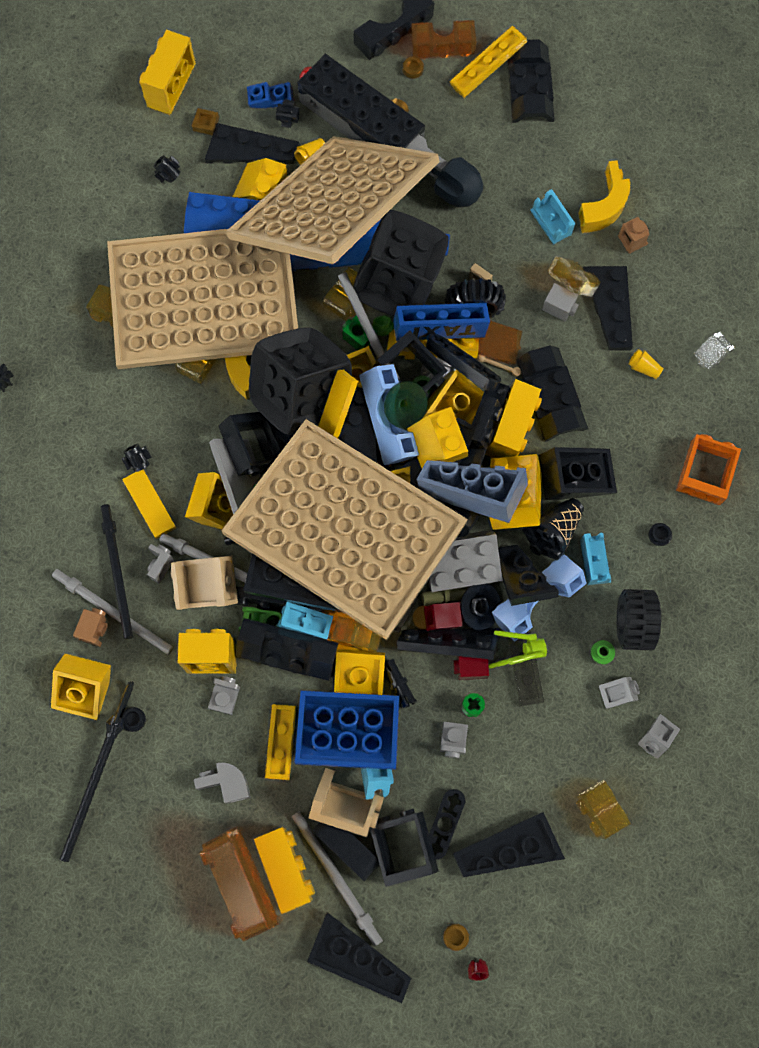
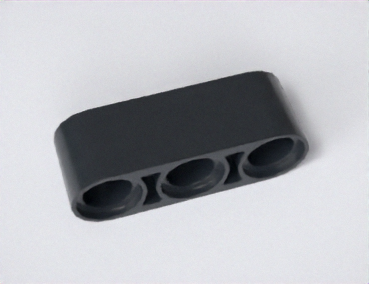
[312,822,380,882]

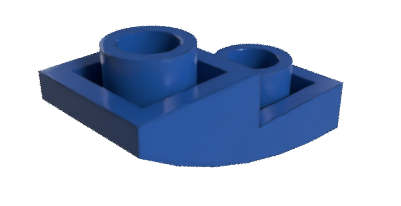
[247,82,293,108]

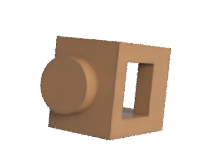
[618,217,649,254]
[73,608,107,647]

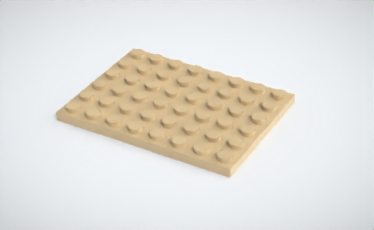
[226,136,440,264]
[107,229,298,369]
[222,419,468,640]

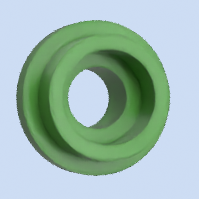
[372,316,394,336]
[591,640,615,664]

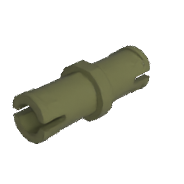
[421,586,469,606]

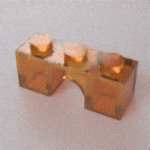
[411,20,476,59]

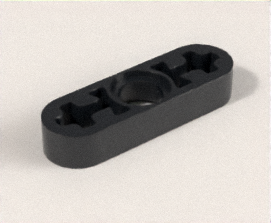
[429,789,466,860]

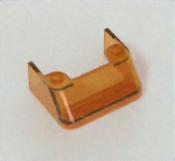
[199,826,284,942]

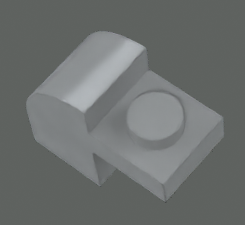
[194,763,251,804]

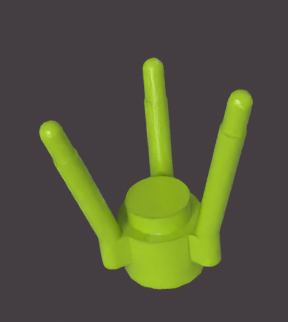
[489,631,547,669]

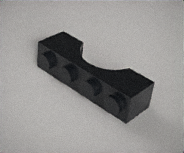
[354,0,434,60]

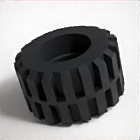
[616,589,661,651]

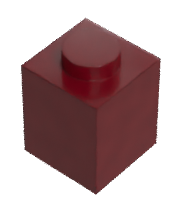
[424,602,463,631]
[453,656,489,680]

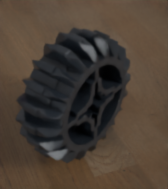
[445,278,506,318]

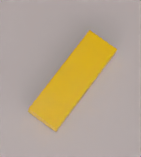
[318,370,358,439]
[122,470,176,539]
[265,704,297,780]

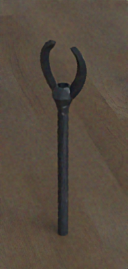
[59,681,134,862]

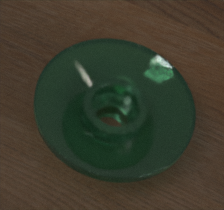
[384,381,428,429]

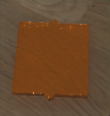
[478,321,522,365]

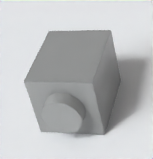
[542,283,579,322]

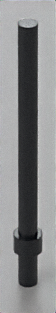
[101,504,133,640]

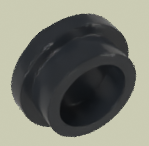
[648,523,672,546]
[122,707,146,732]

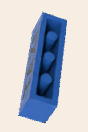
[393,303,490,341]

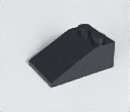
[538,447,617,500]

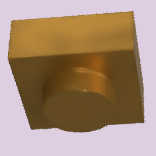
[192,108,219,135]

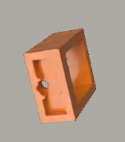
[676,434,741,505]

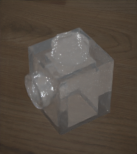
[694,332,735,370]

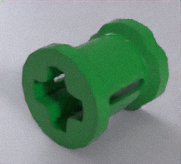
[462,693,485,717]

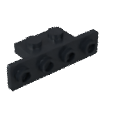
[459,383,510,466]

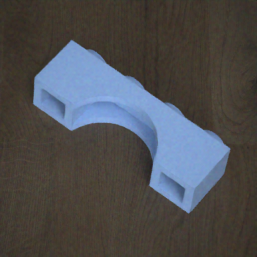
[359,364,419,465]
[492,554,587,642]

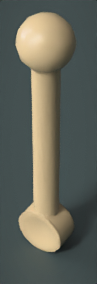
[477,354,521,377]

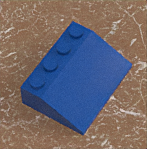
[295,691,399,770]

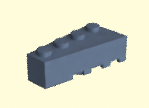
[417,460,528,523]

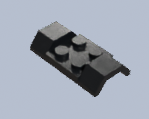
[507,39,555,123]
[516,345,588,442]
[236,618,338,681]

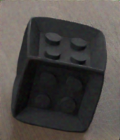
[353,210,449,317]
[249,327,352,435]

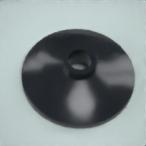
[460,583,501,630]

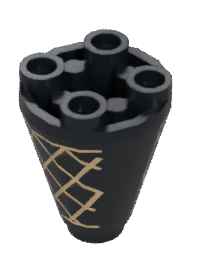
[522,498,584,560]

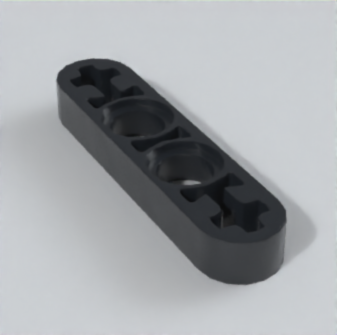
[425,333,501,392]

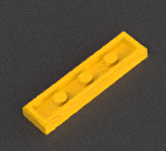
[449,25,527,98]

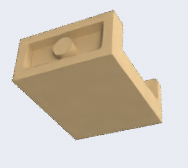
[171,555,238,610]
[309,768,384,837]

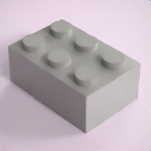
[428,530,502,592]

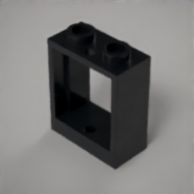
[373,330,448,406]
[218,412,282,477]
[370,809,439,887]

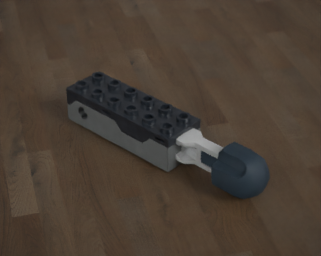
[298,53,484,207]

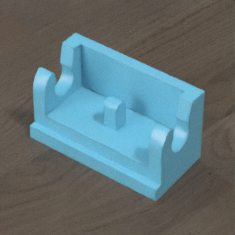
[530,189,575,244]
[580,533,611,585]
[277,602,333,640]
[361,768,394,800]

